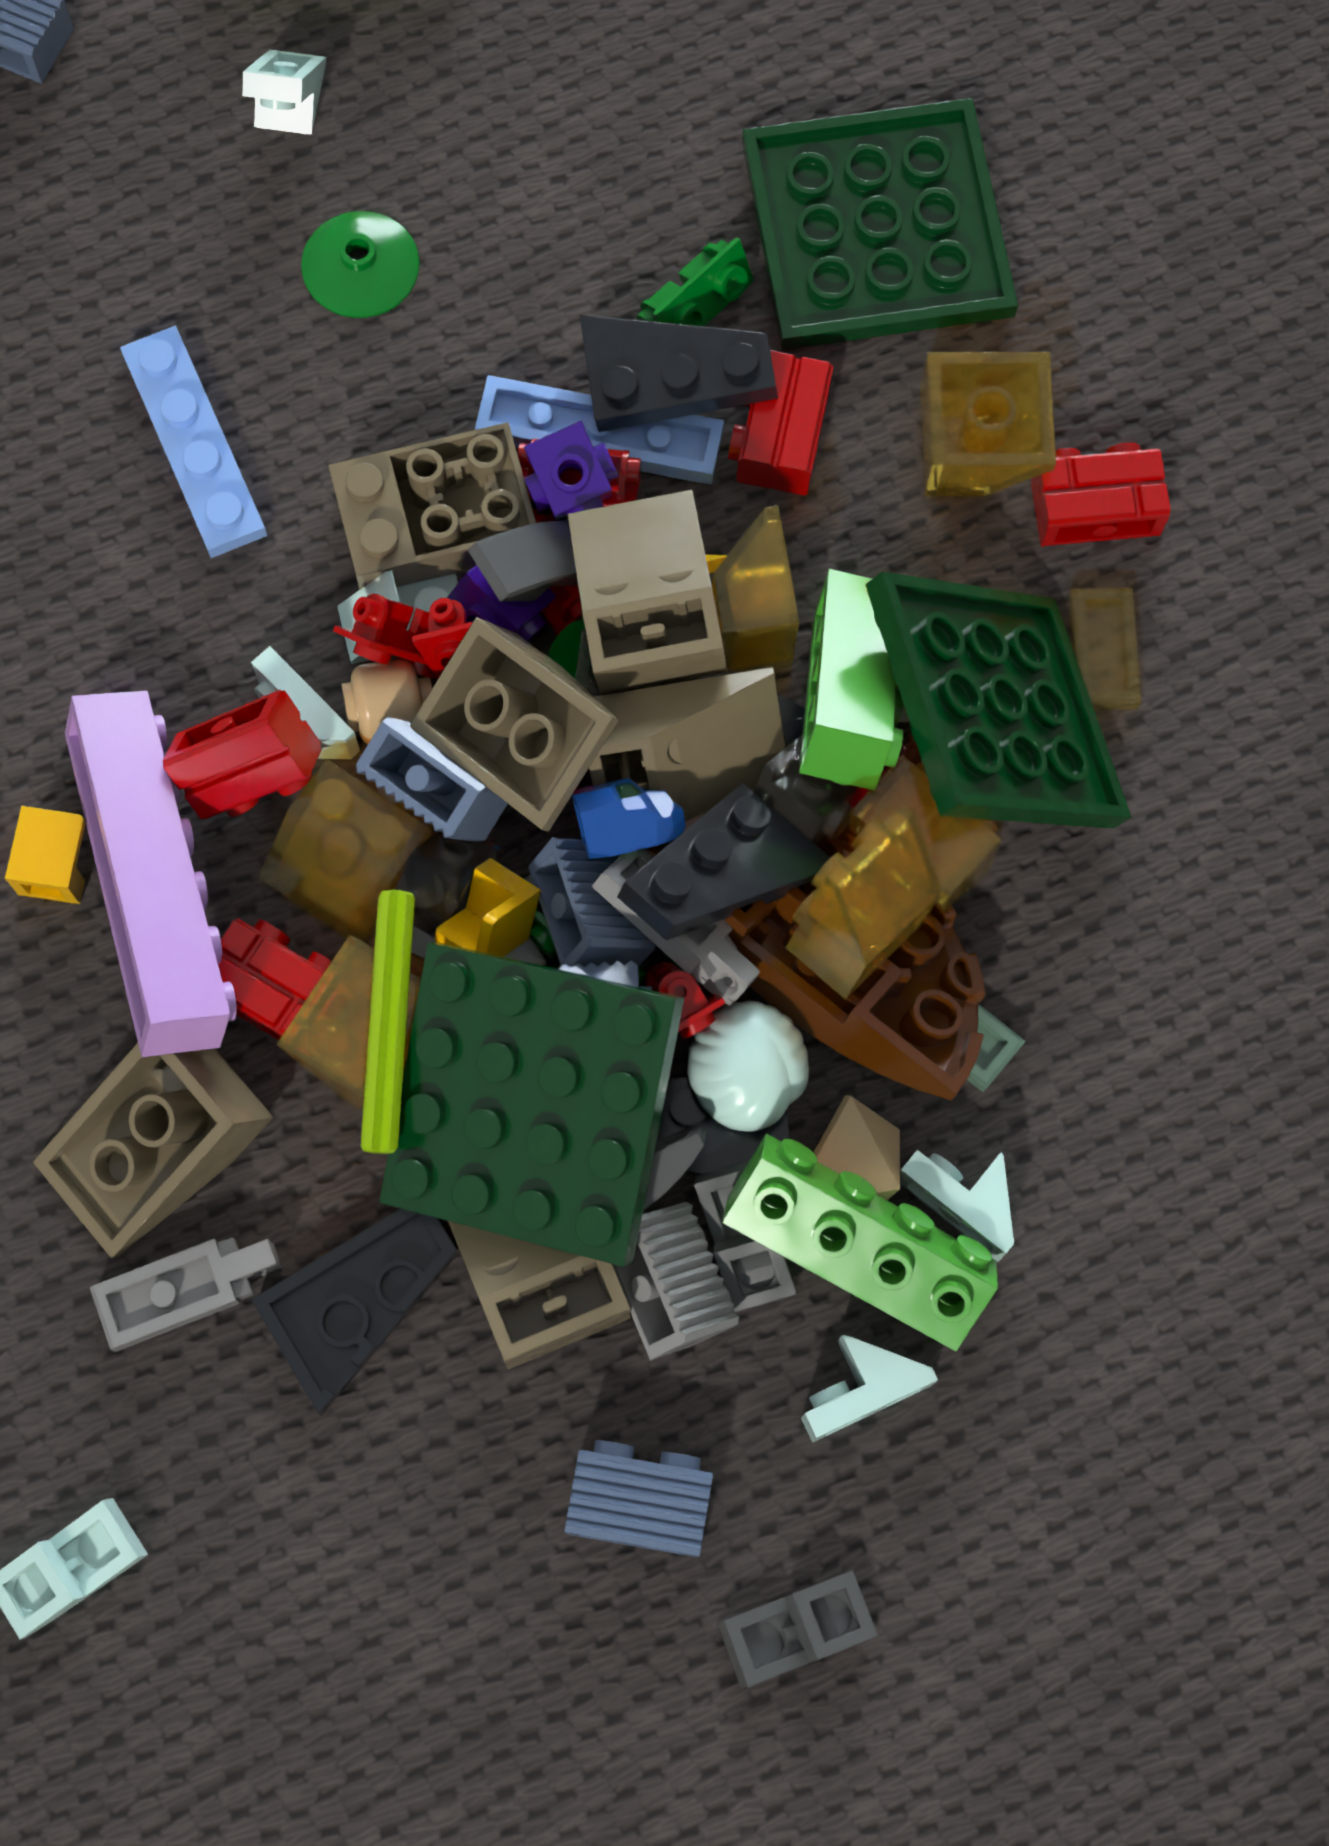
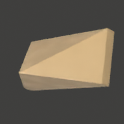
[813,1095,900,1200]

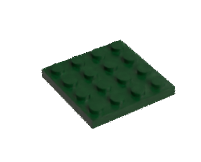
[742,98,1018,350]
[865,571,1132,829]
[379,942,684,1267]

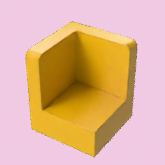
[5,806,86,904]
[434,858,541,957]

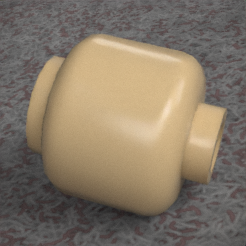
[341,659,432,744]

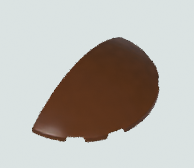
[646,805,985,1101]

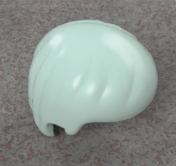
[687,1001,809,1132]

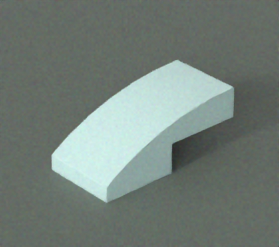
[0,1498,148,1640]

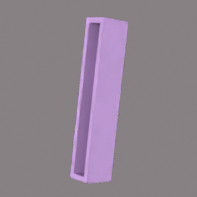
[65,691,236,1057]

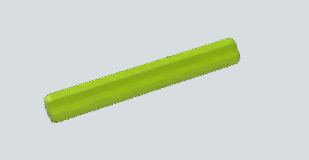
[361,890,415,1154]

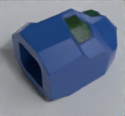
[572,778,686,859]

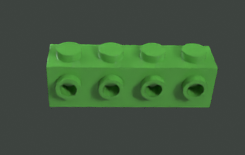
[799,569,904,791]
[722,1133,998,1351]

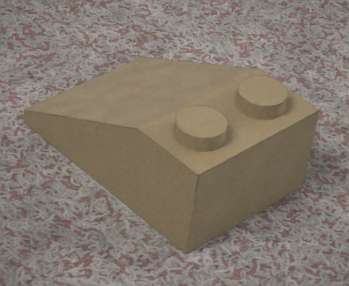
[410,617,619,832]
[33,1043,274,1259]

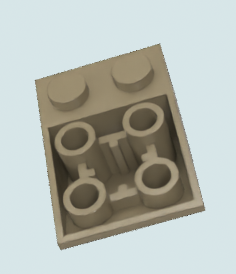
[328,422,536,590]
[568,490,727,695]
[589,667,789,821]
[448,1221,630,1370]

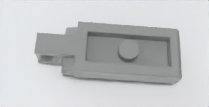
[592,849,761,1006]
[90,1238,282,1352]

